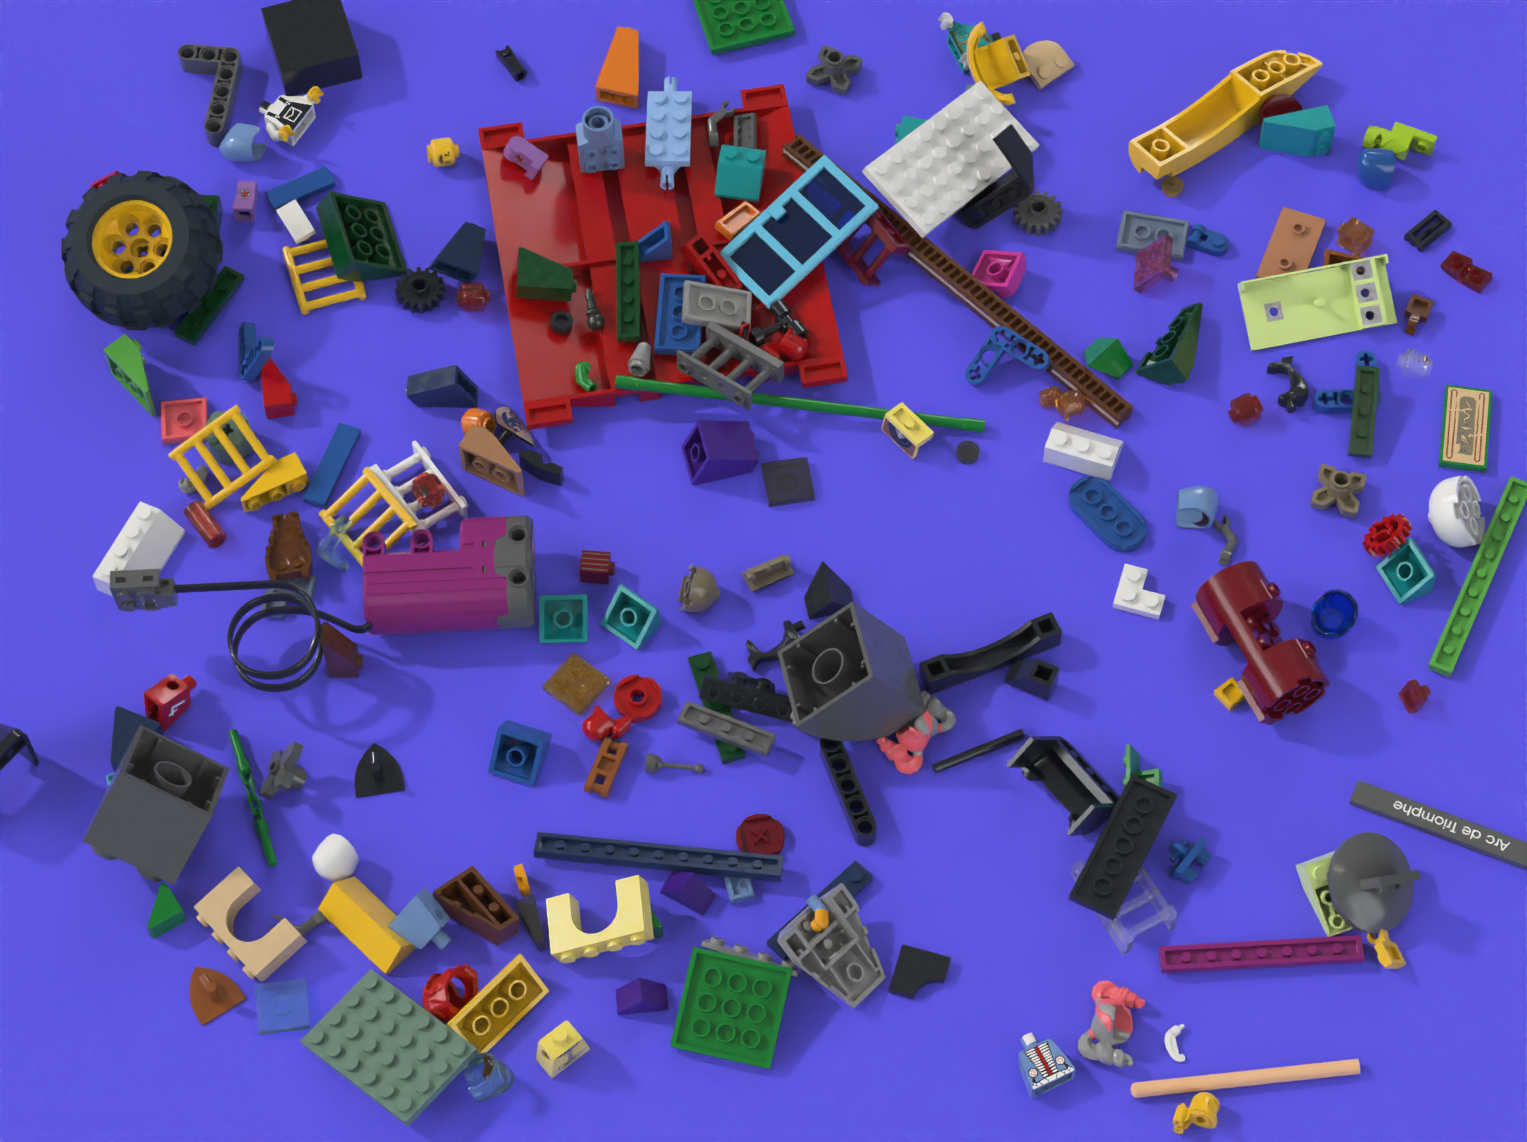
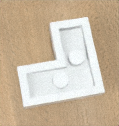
[1112,564,1165,620]

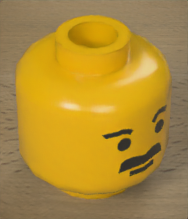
[427,137,460,168]

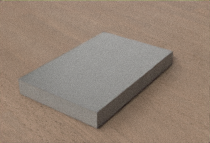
[682,280,752,333]

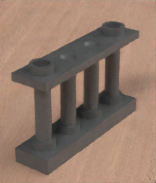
[677,321,784,410]

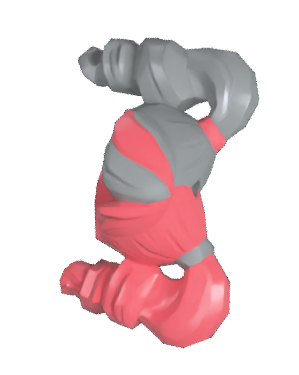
[876,690,956,775]
[1078,980,1146,1068]

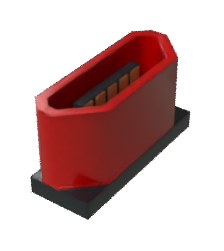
[738,321,751,341]

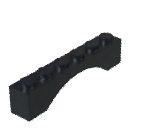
[919,612,1062,695]

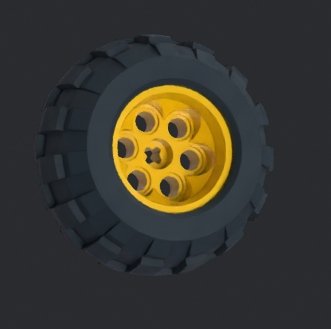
[61,171,223,330]

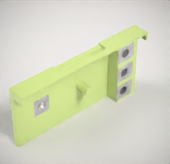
[1237,254,1397,351]

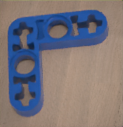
[238,322,274,382]
[965,326,1051,387]
[1313,350,1381,414]

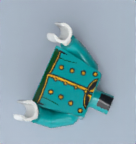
[938,12,1001,75]

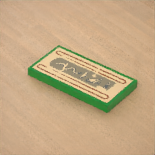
[1438,384,1492,473]

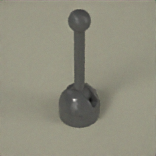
[645,753,704,773]

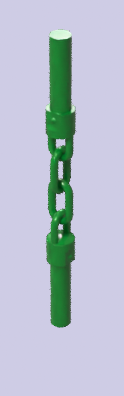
[228,729,278,867]

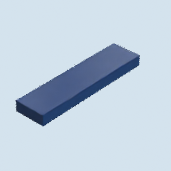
[303,422,361,508]

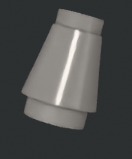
[627,342,651,377]

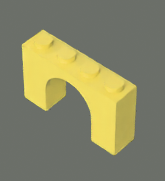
[546,875,654,963]

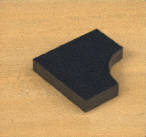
[888,944,951,999]

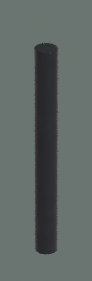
[932,729,1025,773]

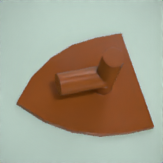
[189,967,246,1026]

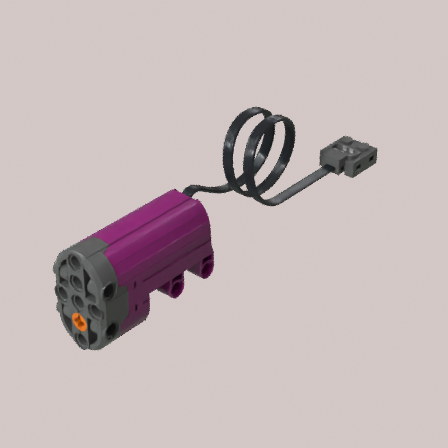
[109,515,536,692]

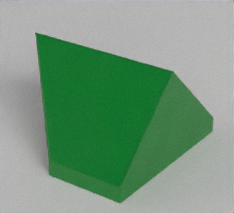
[1083,337,1133,380]

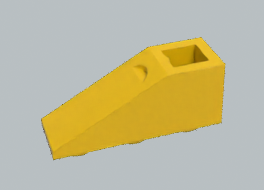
[241,452,309,513]

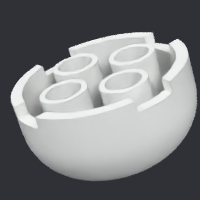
[1428,476,1485,548]

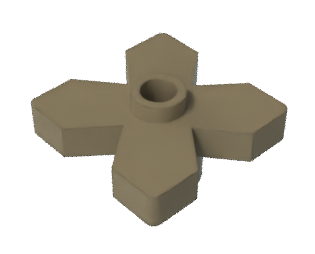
[1310,464,1367,518]

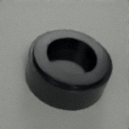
[550,311,573,335]

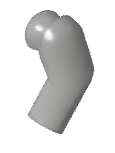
[178,466,209,494]

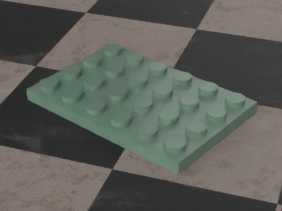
[300,969,479,1127]

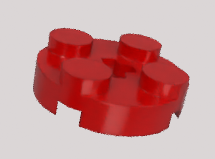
[613,675,662,724]

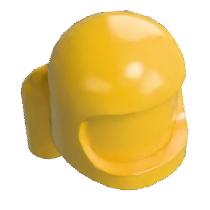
[1172,1092,1220,1134]

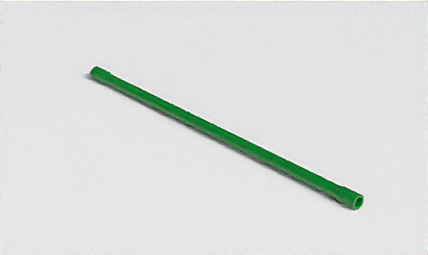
[615,375,985,433]

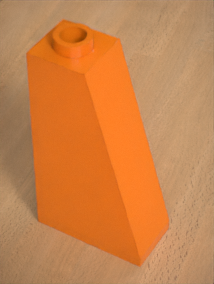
[595,26,639,109]

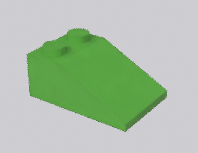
[103,334,156,417]

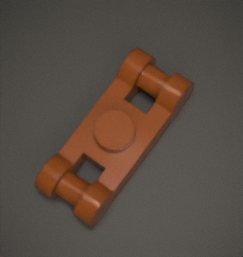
[584,736,630,799]

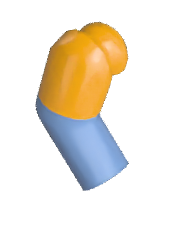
[805,893,829,932]

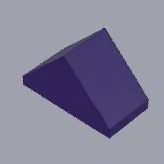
[660,871,716,916]
[615,978,668,1015]

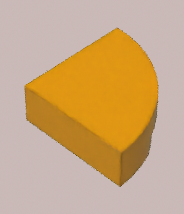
[513,864,531,898]

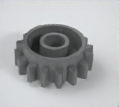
[1013,189,1063,236]

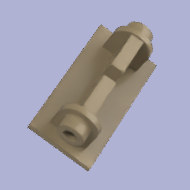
[741,554,795,592]

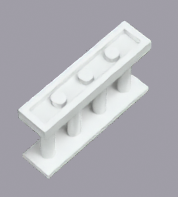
[369,440,469,546]

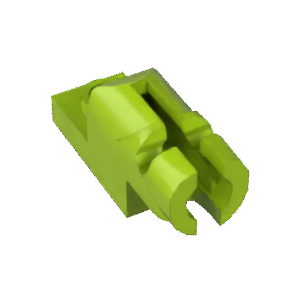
[1362,121,1438,160]

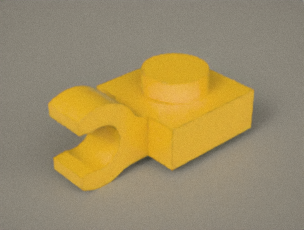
[1367,929,1406,969]

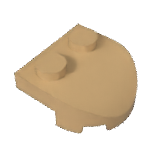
[1022,40,1075,90]

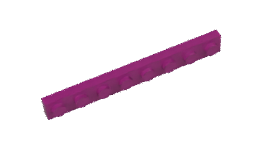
[1158,935,1364,974]

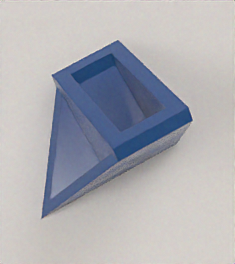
[638,221,673,262]

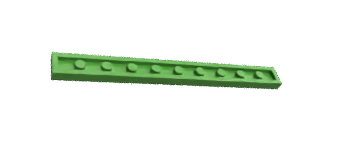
[1427,476,1527,677]

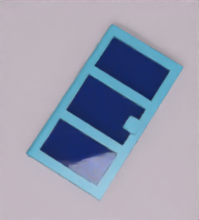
[719,155,879,310]

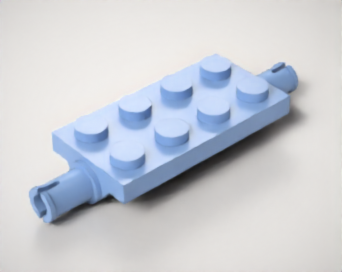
[645,77,692,190]

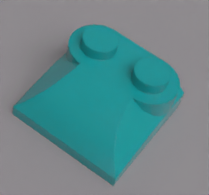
[539,594,589,643]

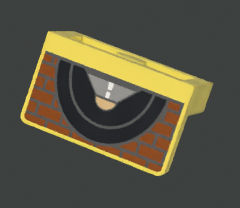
[881,402,934,459]

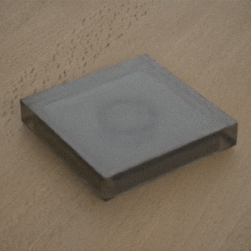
[761,457,815,507]

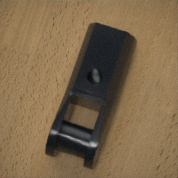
[495,45,527,82]

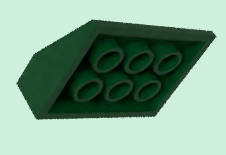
[316,191,408,282]

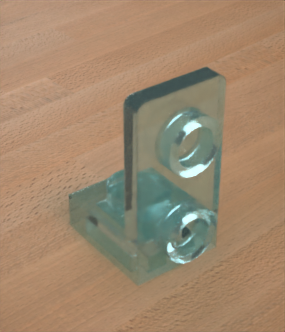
[315,514,353,573]

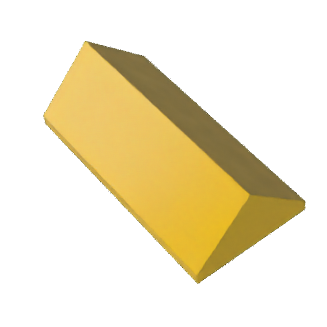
[318,876,417,975]
[447,954,549,1061]

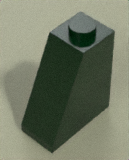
[516,247,577,301]

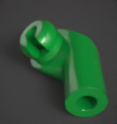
[575,361,597,392]

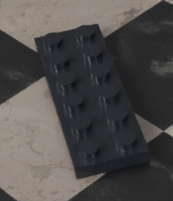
[1068,774,1177,921]

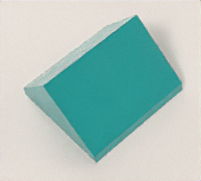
[1376,538,1437,605]
[600,584,661,650]

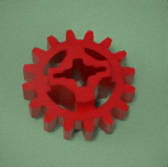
[1362,513,1413,558]

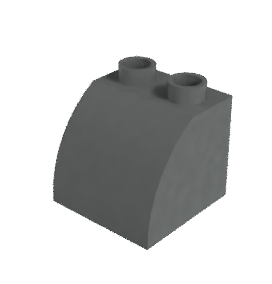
[777,601,926,741]
[83,725,230,885]

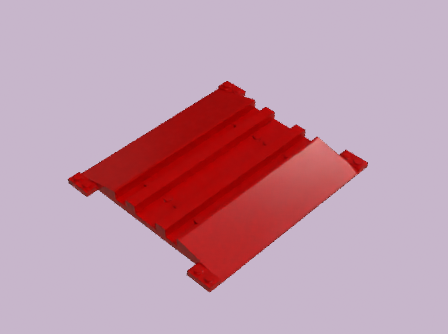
[478,84,848,430]

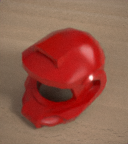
[422,964,478,1022]

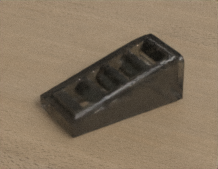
[516,894,545,952]

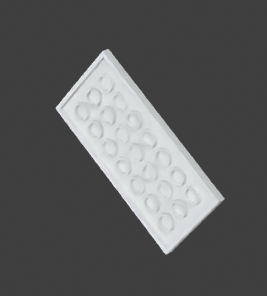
[862,81,1040,238]

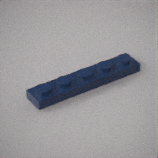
[767,860,873,960]

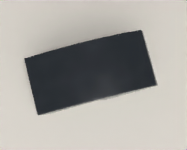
[519,450,564,486]

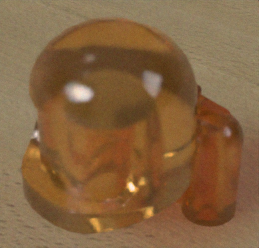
[1039,386,1086,422]

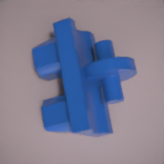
[1167,837,1212,884]

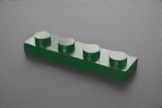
[174,266,245,346]
[1347,365,1380,459]

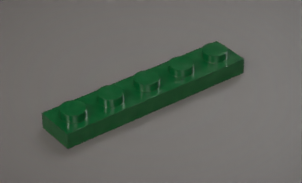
[616,241,641,343]
[688,651,746,765]

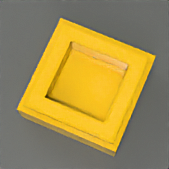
[1213,677,1246,711]

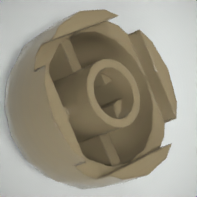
[679,564,720,613]

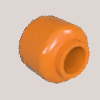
[461,408,496,434]

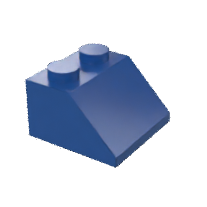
[488,720,552,787]

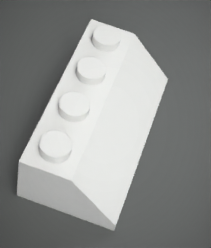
[92,501,185,596]

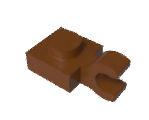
[1404,294,1434,336]

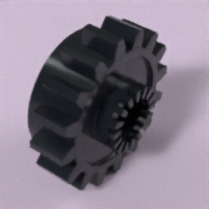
[395,267,446,314]

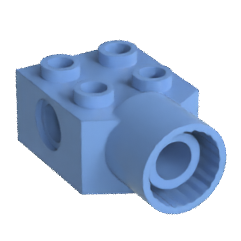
[575,106,625,173]

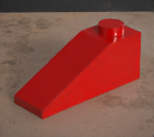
[678,231,744,289]
[261,358,298,419]

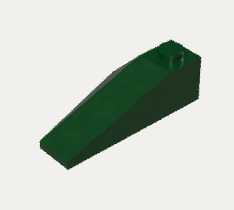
[1136,302,1203,386]

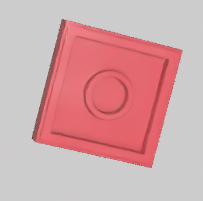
[161,397,209,445]

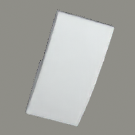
[276,200,316,244]

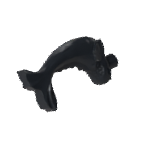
[1266,356,1309,413]
[746,620,805,672]

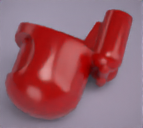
[762,327,808,361]
[582,706,633,742]

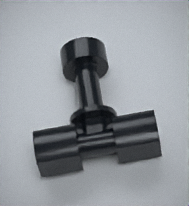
[748,300,808,347]

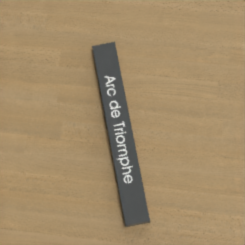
[1349,780,1527,870]

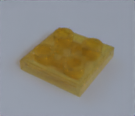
[542,652,611,716]

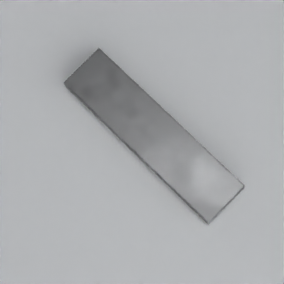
[677,701,777,758]

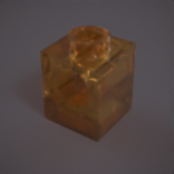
[1336,216,1375,256]

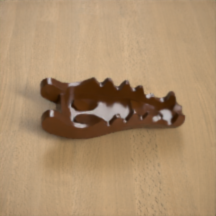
[265,511,313,581]

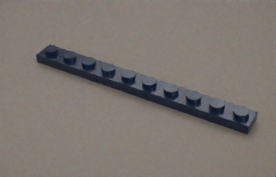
[534,832,784,882]

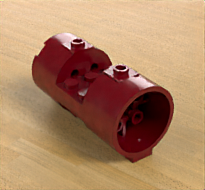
[1191,561,1330,725]

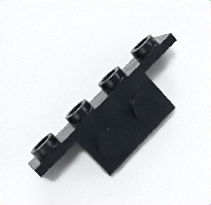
[699,671,792,722]

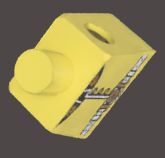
[536,1020,590,1079]

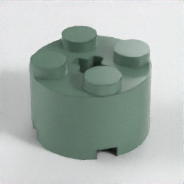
[205,411,253,465]

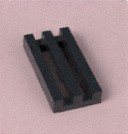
[1404,209,1452,252]

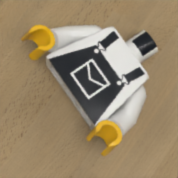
[259,86,324,147]

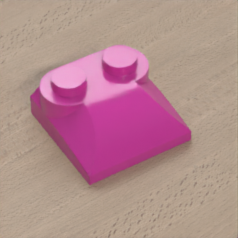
[972,250,1026,298]

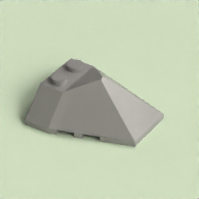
[777,883,886,1008]

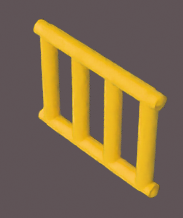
[282,240,367,315]
[168,405,277,510]
[319,467,418,568]

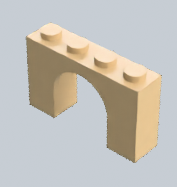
[194,866,307,983]

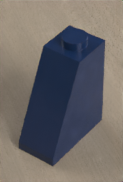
[429,221,486,284]
[405,365,479,408]
[110,706,164,773]

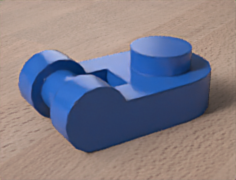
[1186,223,1229,257]

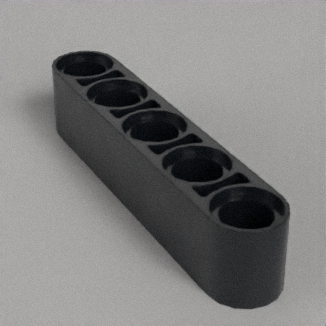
[820,738,877,847]

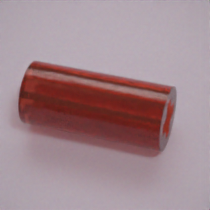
[184,501,227,549]

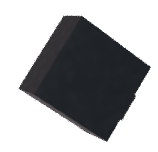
[261,0,363,96]

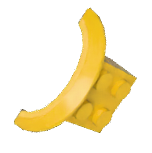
[966,21,1031,105]

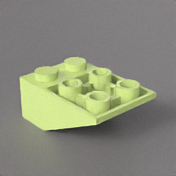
[1295,850,1353,937]

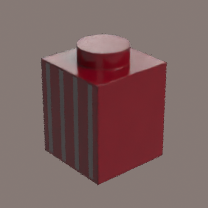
[579,550,615,585]

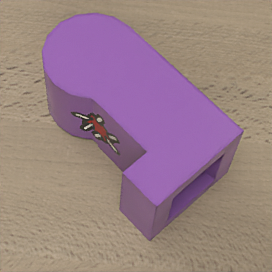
[503,136,549,180]
[232,181,258,222]

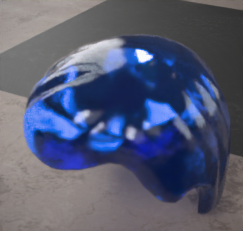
[1310,589,1359,640]

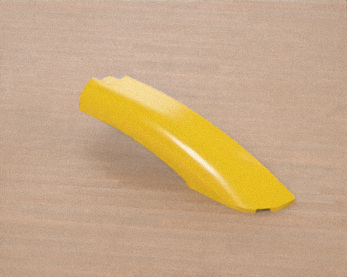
[1128,50,1323,179]

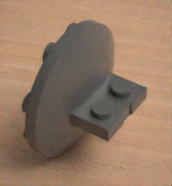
[1327,832,1420,934]

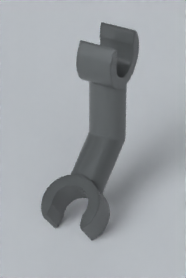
[707,100,735,146]
[1213,515,1238,566]
[268,911,327,936]

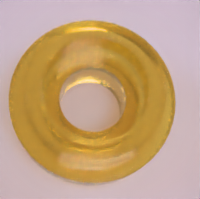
[1161,176,1184,197]

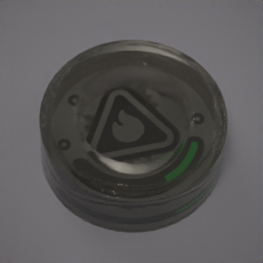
[956,440,980,465]

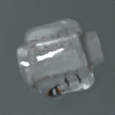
[1396,348,1433,381]

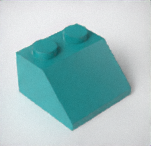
[715,145,766,202]

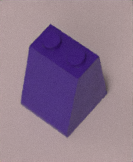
[681,420,760,485]

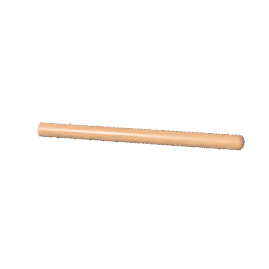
[1130,1059,1360,1098]

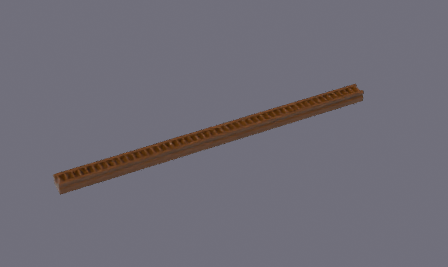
[782,133,1134,429]

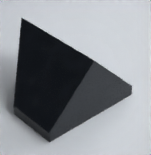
[804,560,854,619]

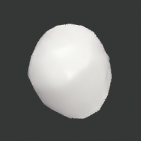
[312,833,359,882]

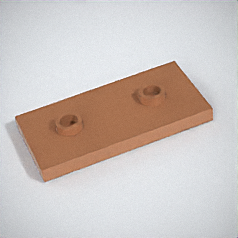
[1255,207,1326,279]

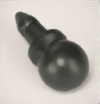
[585,288,605,331]

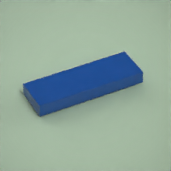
[265,166,336,212]

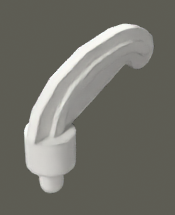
[1164,1024,1185,1062]

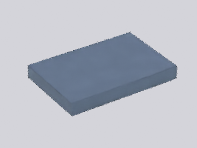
[1115,210,1190,262]

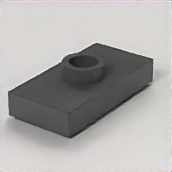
[734,113,757,149]

